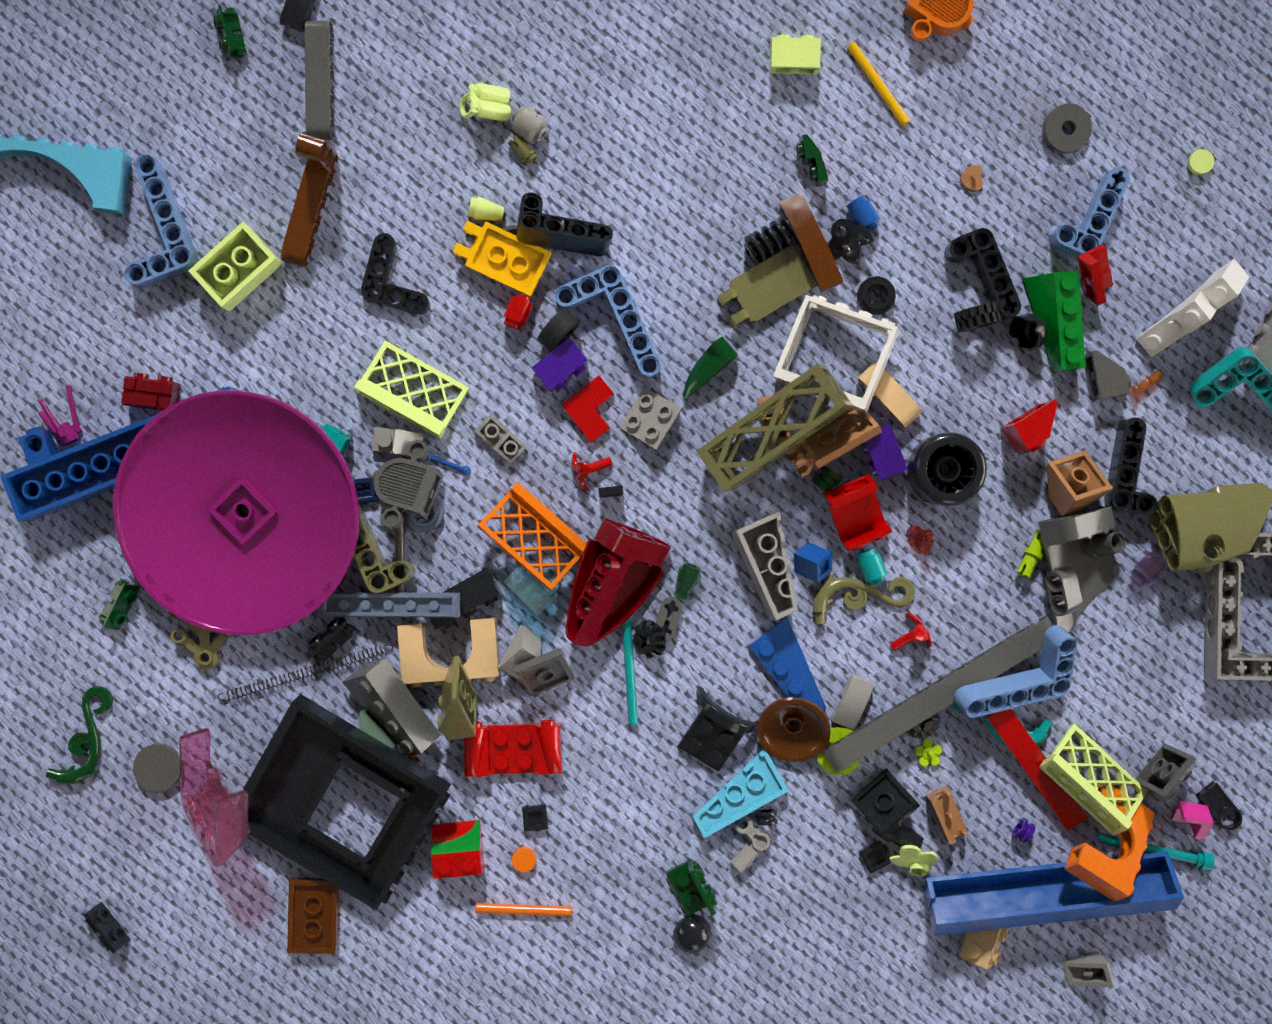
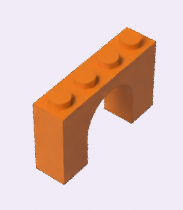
[1065,785,1155,901]

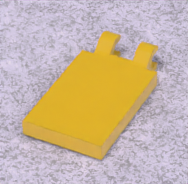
[453,221,552,298]

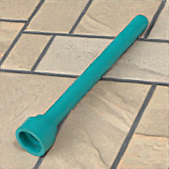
[1096,833,1215,872]

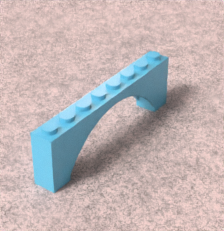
[0,134,131,215]

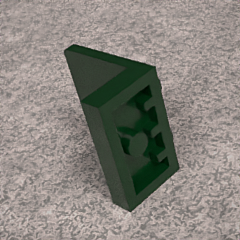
[666,858,718,916]

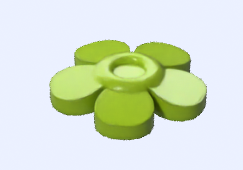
[914,739,942,767]

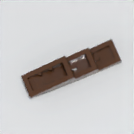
[779,193,843,292]

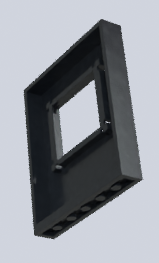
[226,694,451,910]

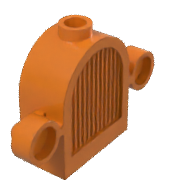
[903,0,974,42]

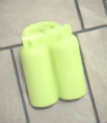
[459,83,511,122]

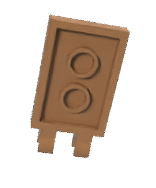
[787,408,882,477]

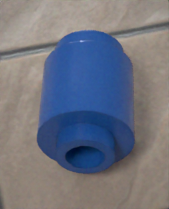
[846,195,880,232]

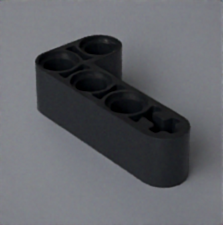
[516,192,613,256]
[944,228,1021,320]
[1104,417,1158,515]

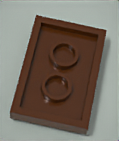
[287,878,339,954]

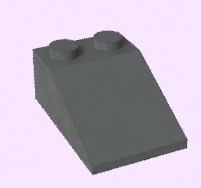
[1135,743,1197,803]

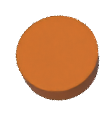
[512,846,536,872]

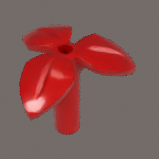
[571,452,612,492]
[890,612,932,651]

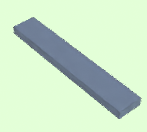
[321,592,460,618]

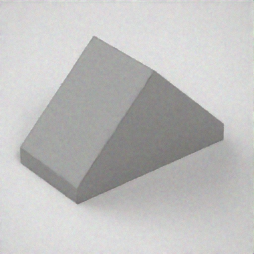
[497,625,541,679]
[1062,951,1115,988]

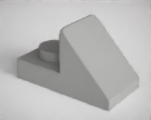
[372,427,424,456]

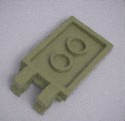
[717,244,817,327]

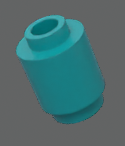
[856,548,888,585]

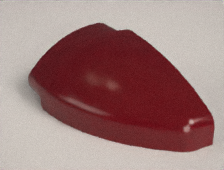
[566,518,671,647]

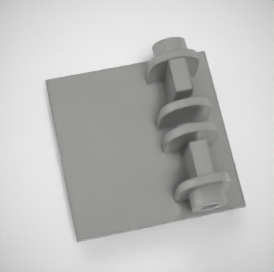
[619,387,682,450]

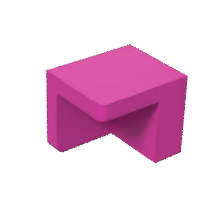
[1171,801,1214,840]

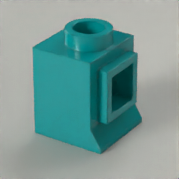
[318,424,353,456]

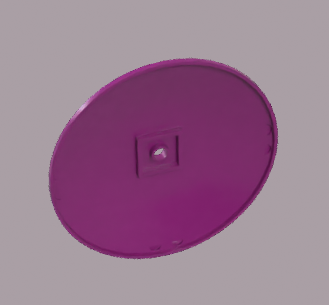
[113,390,360,635]

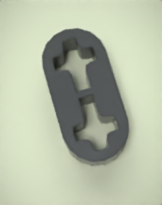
[655,596,682,641]

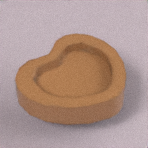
[960,165,983,191]

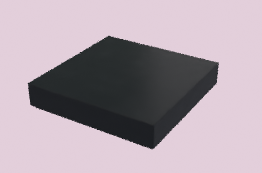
[851,768,920,838]

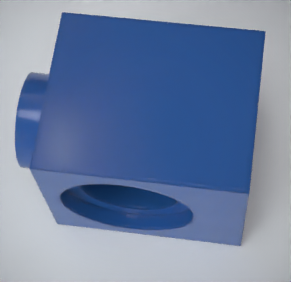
[18,427,59,464]

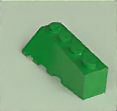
[1022,271,1086,373]

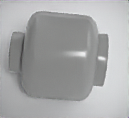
[511,106,548,143]

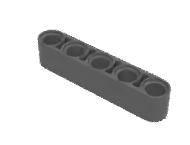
[305,20,334,140]

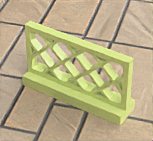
[354,341,469,440]
[1039,724,1148,836]

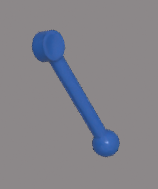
[427,454,471,475]

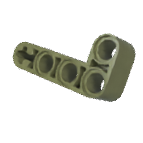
[354,506,415,593]

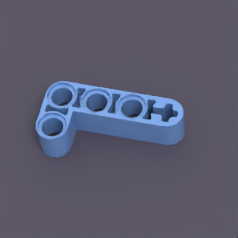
[1049,167,1130,259]

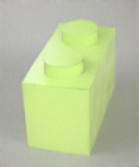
[769,34,821,75]

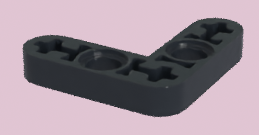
[361,233,430,315]

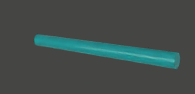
[622,610,638,725]

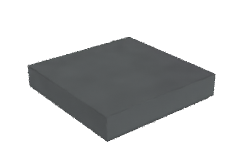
[514,648,575,697]

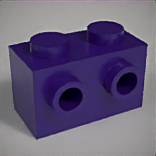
[532,338,588,393]
[861,423,908,480]

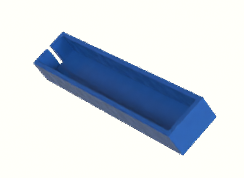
[924,851,1184,936]

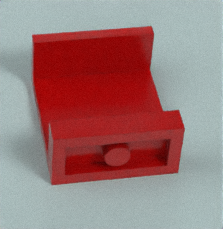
[823,474,893,551]

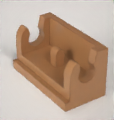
[926,786,968,845]

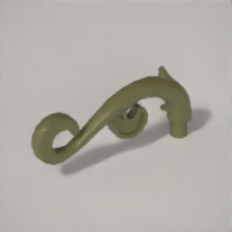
[813,573,915,624]

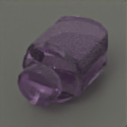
[1129,552,1167,587]

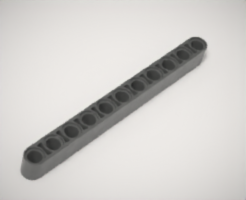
[823,616,1054,772]

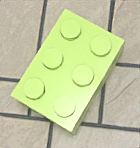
[189,222,283,311]

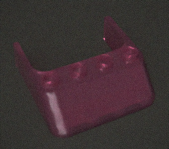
[179,728,250,868]

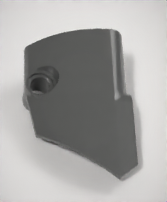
[1038,506,1126,633]

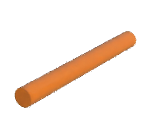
[475,903,572,916]

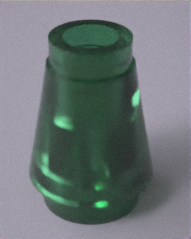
[674,562,702,600]

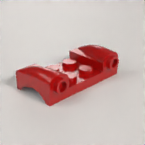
[463,719,562,777]

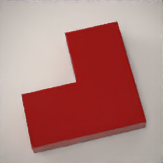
[561,375,614,443]

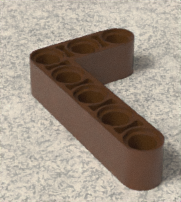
[280,134,338,268]

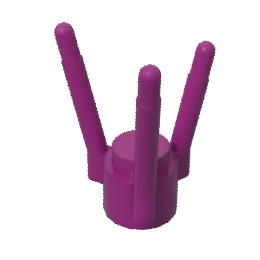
[38,385,82,447]

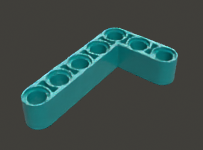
[1189,347,1272,410]

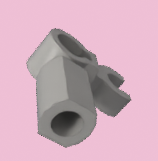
[730,815,770,873]

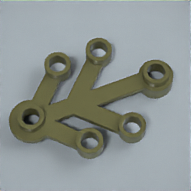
[168,611,234,669]

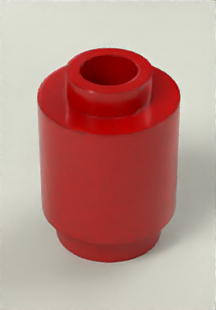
[503,293,534,331]

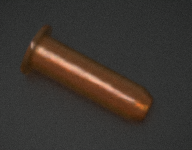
[1130,371,1163,398]

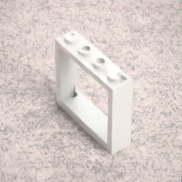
[773,295,899,413]

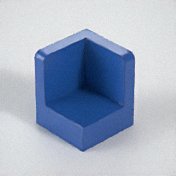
[794,542,832,583]

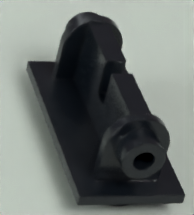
[307,617,355,663]
[83,901,131,954]

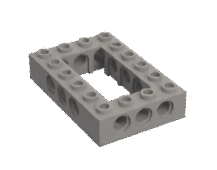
[1205,533,1272,680]

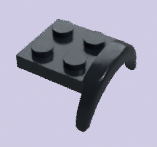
[678,686,758,772]

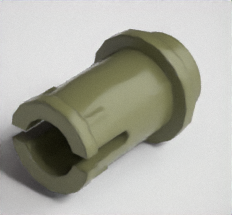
[508,134,538,166]

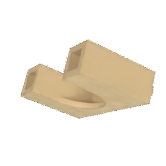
[397,617,501,688]

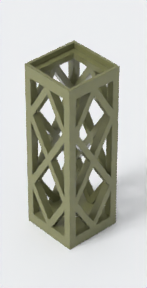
[696,363,853,492]

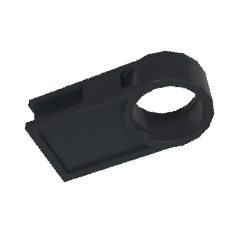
[1195,781,1243,830]

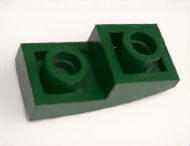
[796,134,829,187]

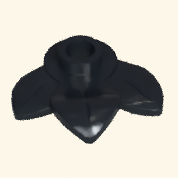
[828,219,874,264]

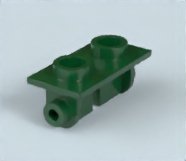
[213,5,246,61]
[99,578,140,630]

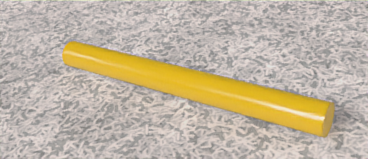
[847,42,910,126]

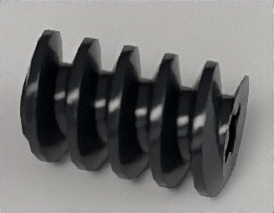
[744,216,798,266]

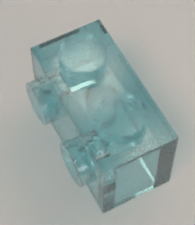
[503,562,558,617]

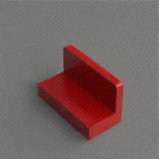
[1077,244,1113,306]

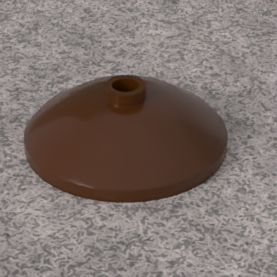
[757,697,830,762]

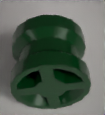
[811,466,842,492]

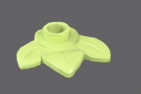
[890,845,938,877]

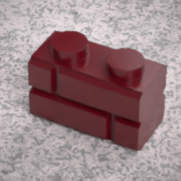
[121,372,180,411]

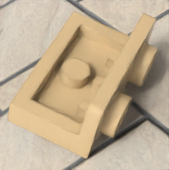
[959,928,1009,969]

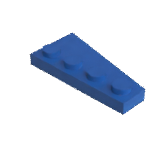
[748,616,826,710]

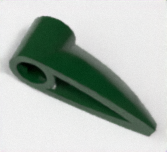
[682,336,738,400]

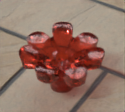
[906,526,935,555]

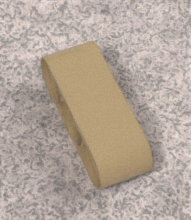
[857,362,922,429]

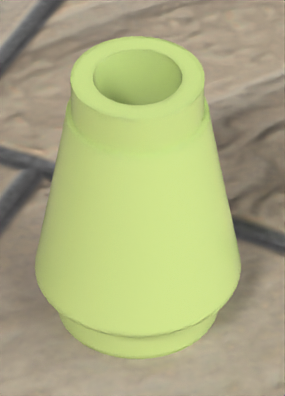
[468,196,504,221]

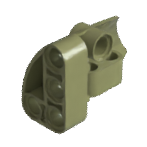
[1149,483,1272,573]

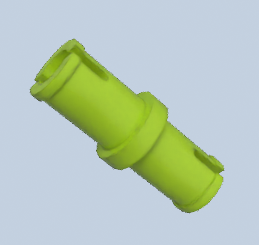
[1016,529,1044,579]

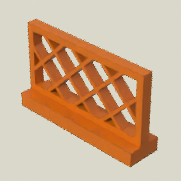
[477,482,586,591]

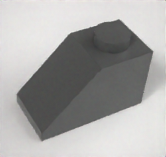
[1085,350,1131,401]

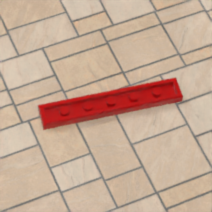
[986,709,1089,831]

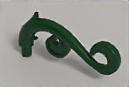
[46,686,113,784]

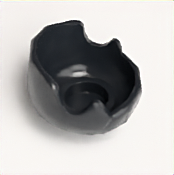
[1009,313,1048,351]
[673,914,712,954]

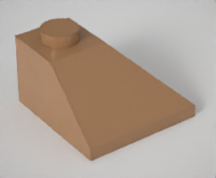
[1046,451,1113,517]

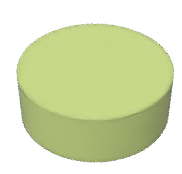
[1187,149,1214,175]

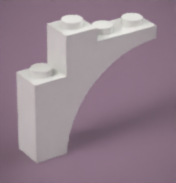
[1136,259,1249,357]

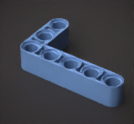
[124,154,199,288]
[555,265,660,378]
[953,625,1077,718]

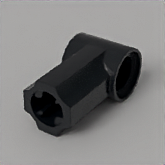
[872,822,924,848]

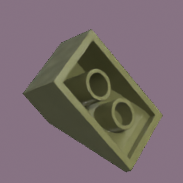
[437,656,477,740]

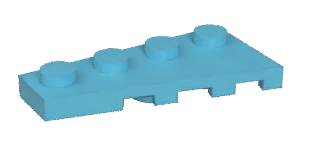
[693,749,789,838]

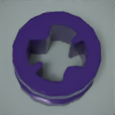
[1012,818,1036,843]

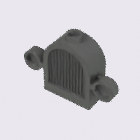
[372,440,444,529]

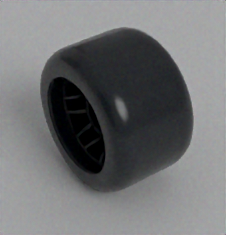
[907,432,987,506]

